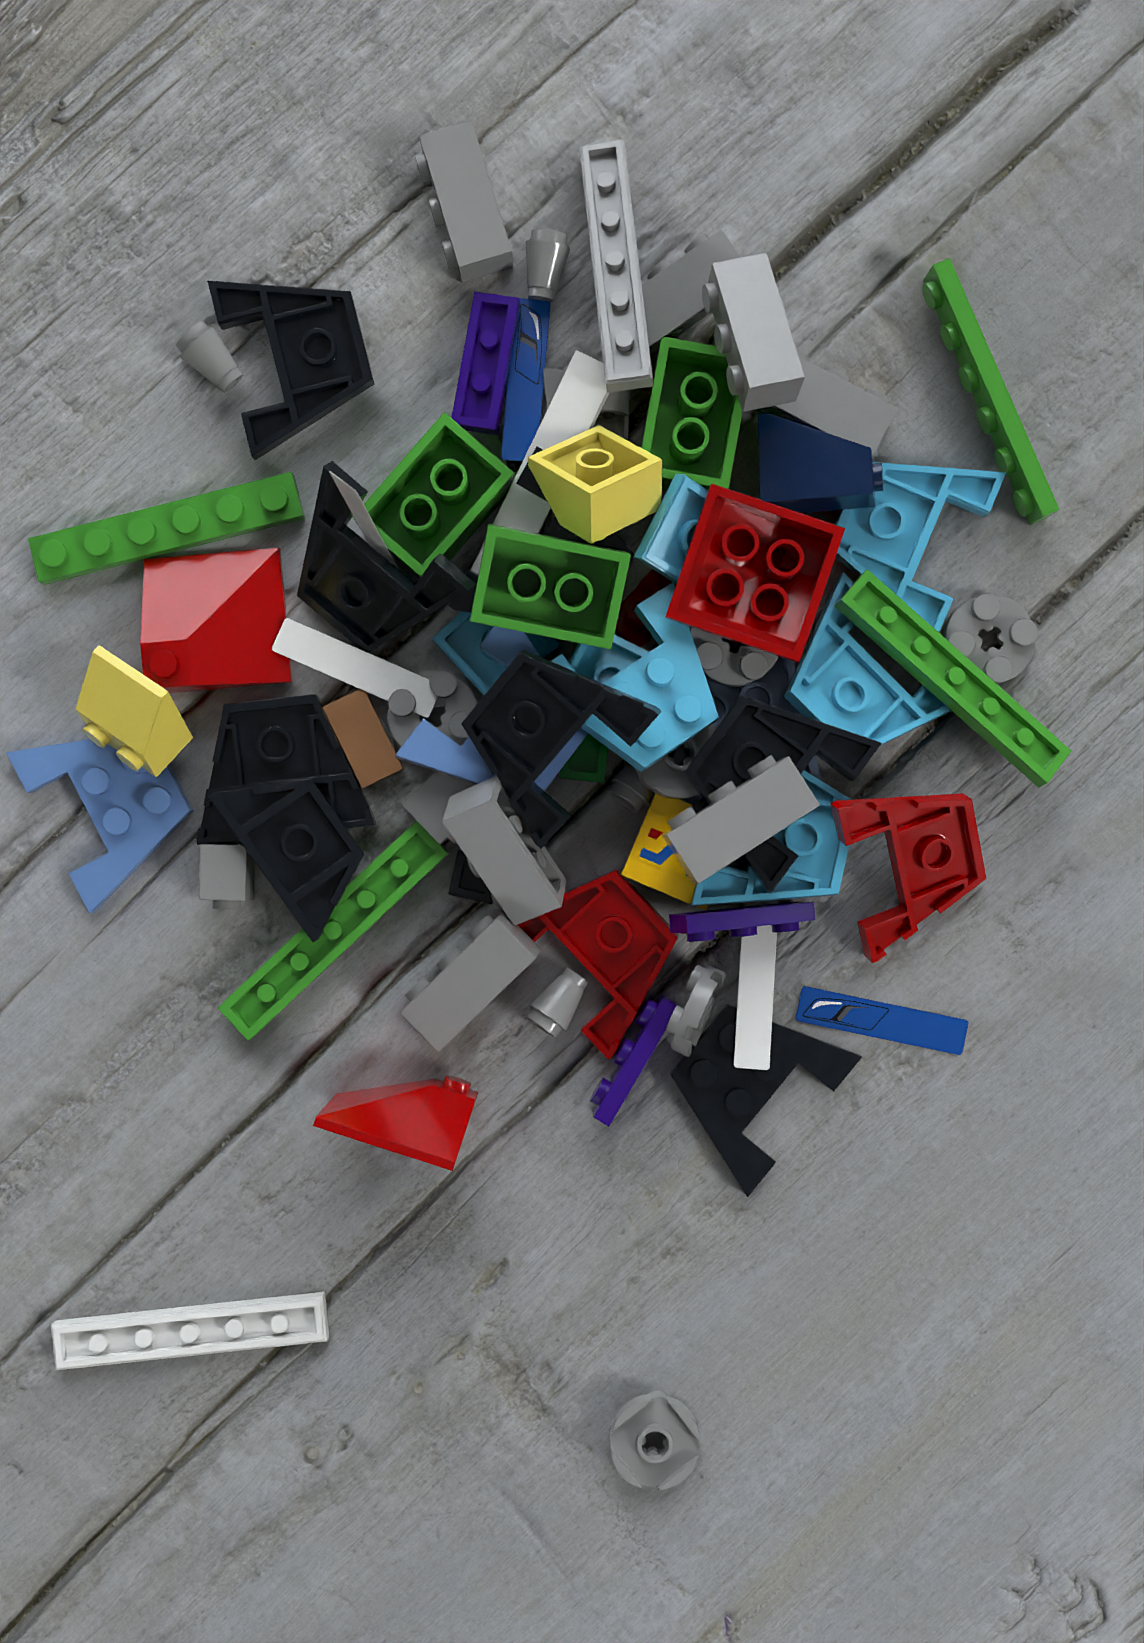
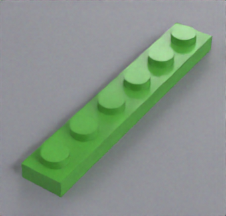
[922,258,1060,525]
[28,472,305,585]
[835,569,1071,788]
[218,821,449,1041]

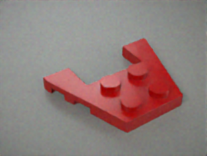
[830,793,987,963]
[518,869,679,1060]

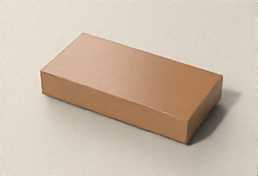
[323,689,404,789]

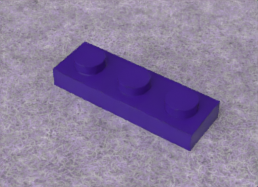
[451,291,521,435]
[669,901,816,942]
[589,994,677,1127]

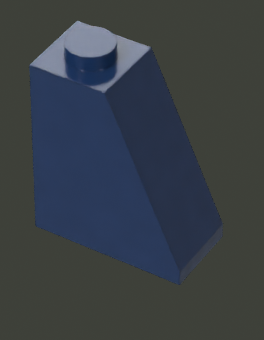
[758,413,883,513]

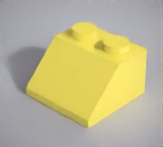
[528,425,662,544]
[76,645,193,778]

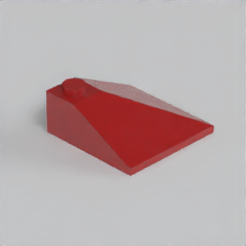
[665,483,845,663]
[140,548,292,694]
[313,1075,478,1171]

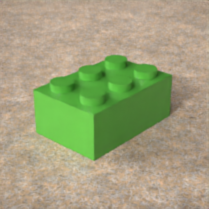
[641,336,742,491]
[353,412,515,579]
[470,524,631,649]

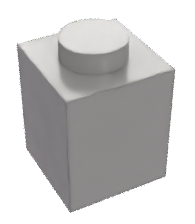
[199,844,255,909]

